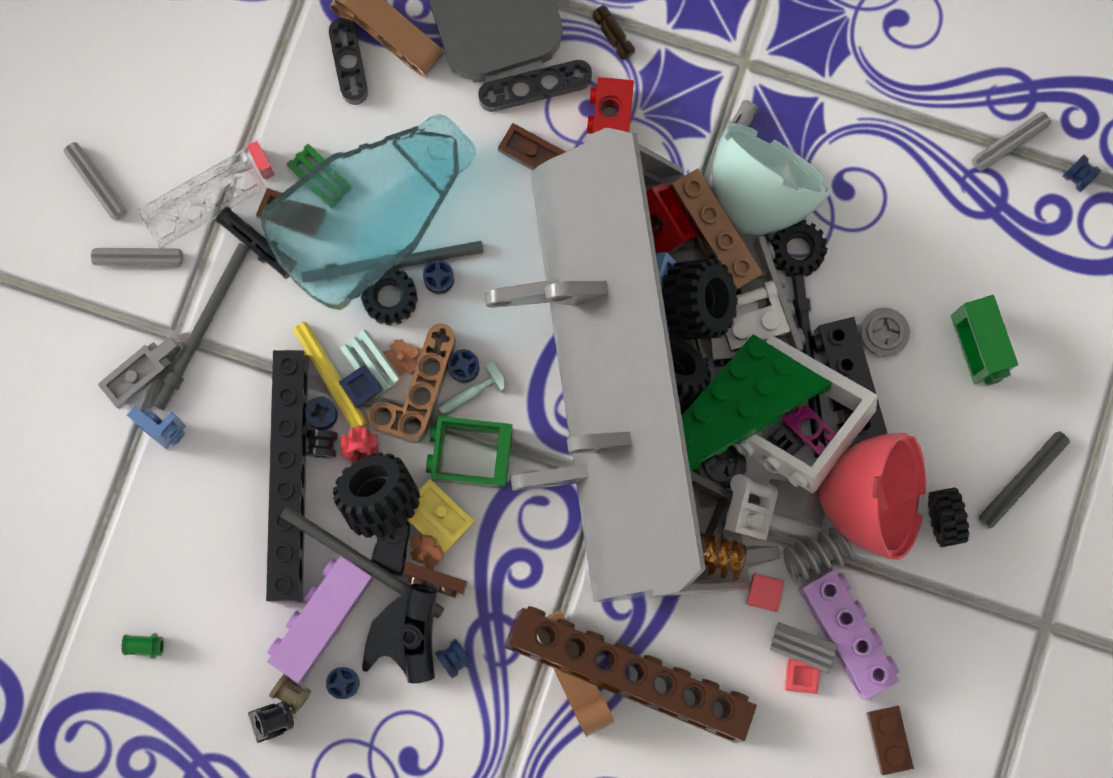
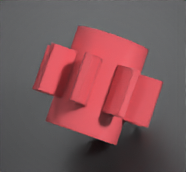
[340,426,378,463]

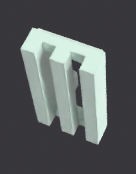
[340,330,402,398]

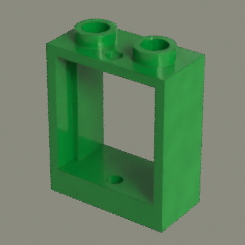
[951,294,1019,386]
[426,416,513,489]

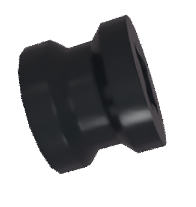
[305,430,338,459]

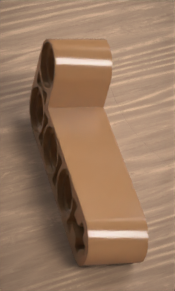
[330,0,443,77]
[368,324,456,443]
[537,610,615,737]

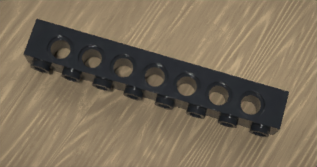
[266,350,309,603]

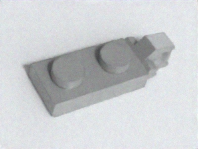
[98,337,181,409]

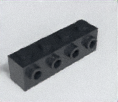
[812,317,888,448]

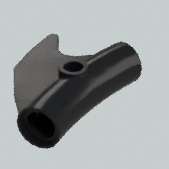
[362,584,438,684]

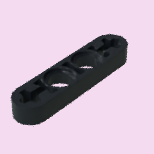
[478,60,592,112]

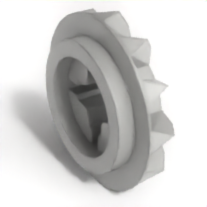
[860,308,910,357]

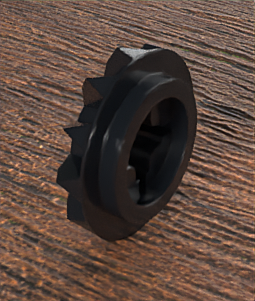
[698,445,746,489]

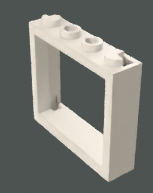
[733,335,878,493]

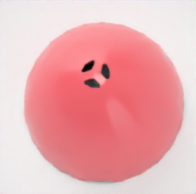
[818,432,926,560]

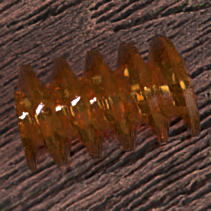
[700,532,747,581]

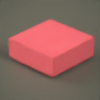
[247,141,275,179]
[746,573,785,612]
[784,658,820,694]

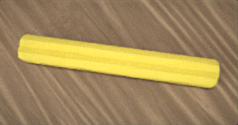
[293,322,367,428]

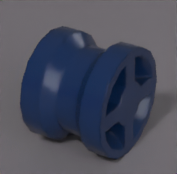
[1062,154,1102,192]
[423,260,454,295]
[448,349,480,384]
[305,397,338,430]
[435,638,473,679]
[326,667,360,699]

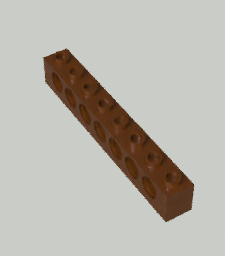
[503,606,757,743]

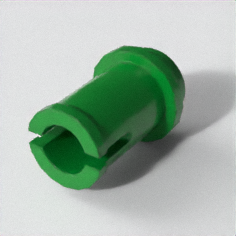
[121,633,164,659]

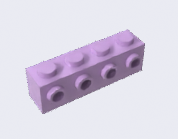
[267,556,374,684]
[798,570,899,700]

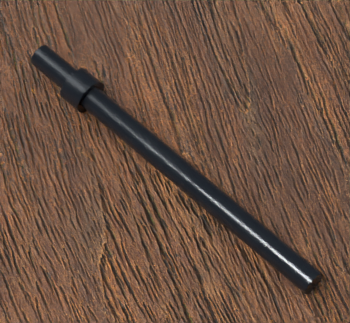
[792,275,826,458]

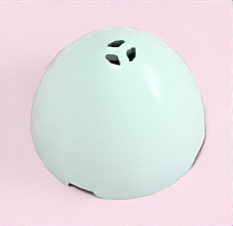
[712,123,832,235]

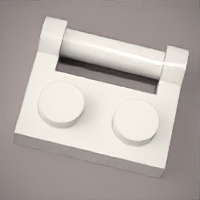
[725,280,790,353]
[724,474,778,540]

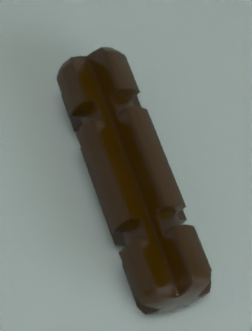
[592,5,635,60]

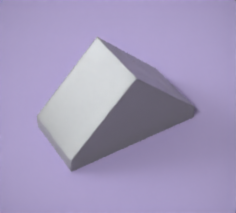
[769,479,825,528]

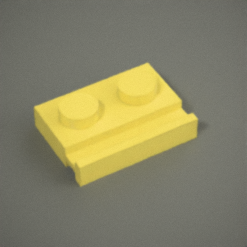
[407,479,475,555]

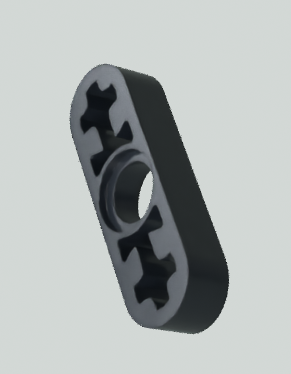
[329,18,368,105]

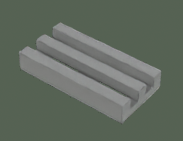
[770,622,838,673]

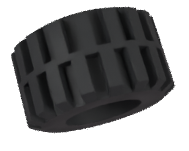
[661,259,738,340]
[668,333,712,416]
[333,453,420,538]

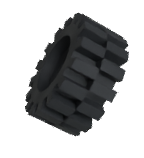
[771,220,828,277]
[361,267,418,325]
[928,487,970,547]

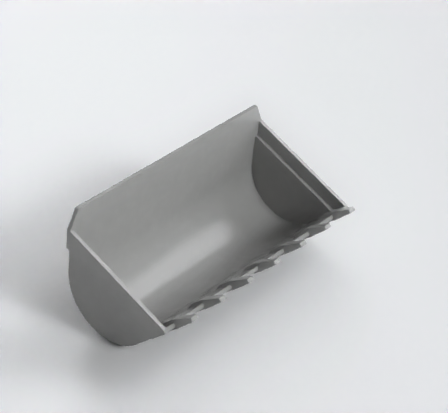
[485,128,780,602]

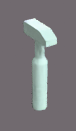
[438,361,505,416]

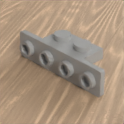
[739,235,806,352]

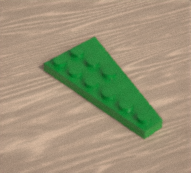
[682,334,832,472]

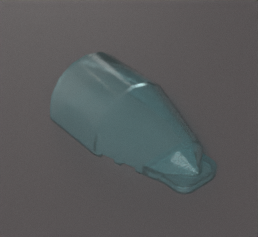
[261,114,476,310]

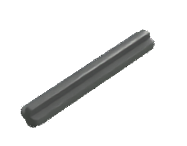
[979,431,1070,529]

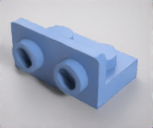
[127,406,186,449]

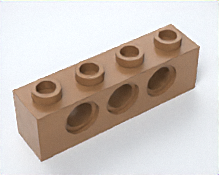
[670,168,763,291]

